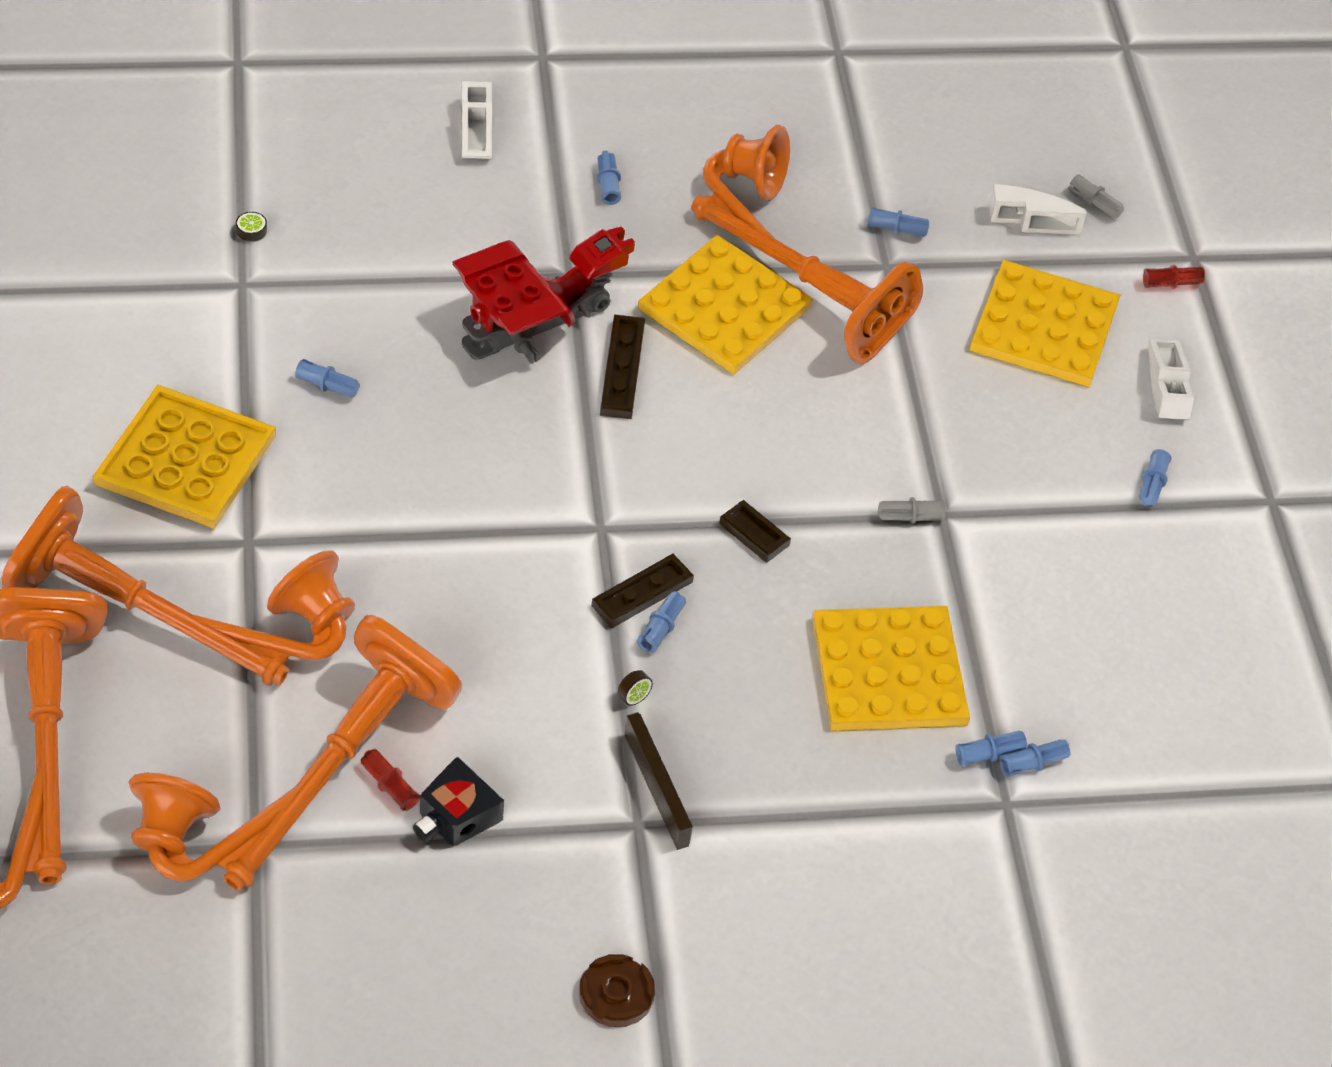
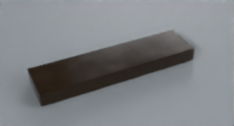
[600,314,645,419]
[624,712,693,850]

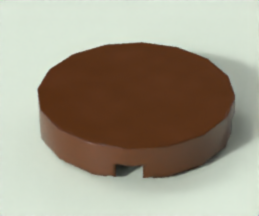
[579,954,655,1027]

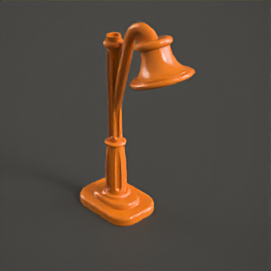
[691,125,923,364]
[1,485,355,686]
[0,587,107,909]
[128,615,462,891]

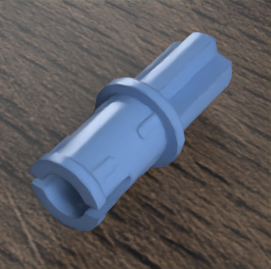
[597,150,621,205]
[868,207,929,237]
[295,359,360,398]
[1139,449,1172,507]
[637,591,686,653]
[955,730,1027,767]
[1000,739,1071,777]

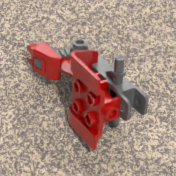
[452,226,635,364]

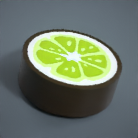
[236,212,267,241]
[618,670,653,706]

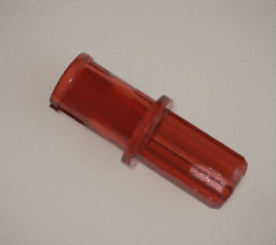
[1143,265,1205,289]
[360,749,420,811]

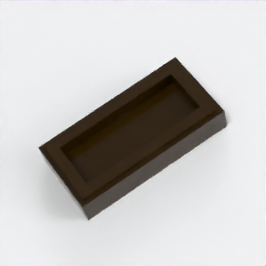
[719,500,791,563]

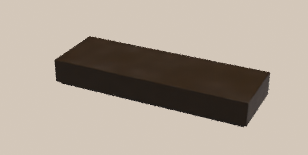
[591,553,694,628]

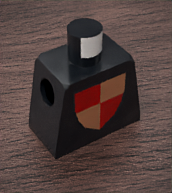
[413,757,504,846]

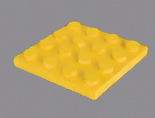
[637,235,813,375]
[969,260,1121,388]
[93,384,276,529]
[812,606,970,731]

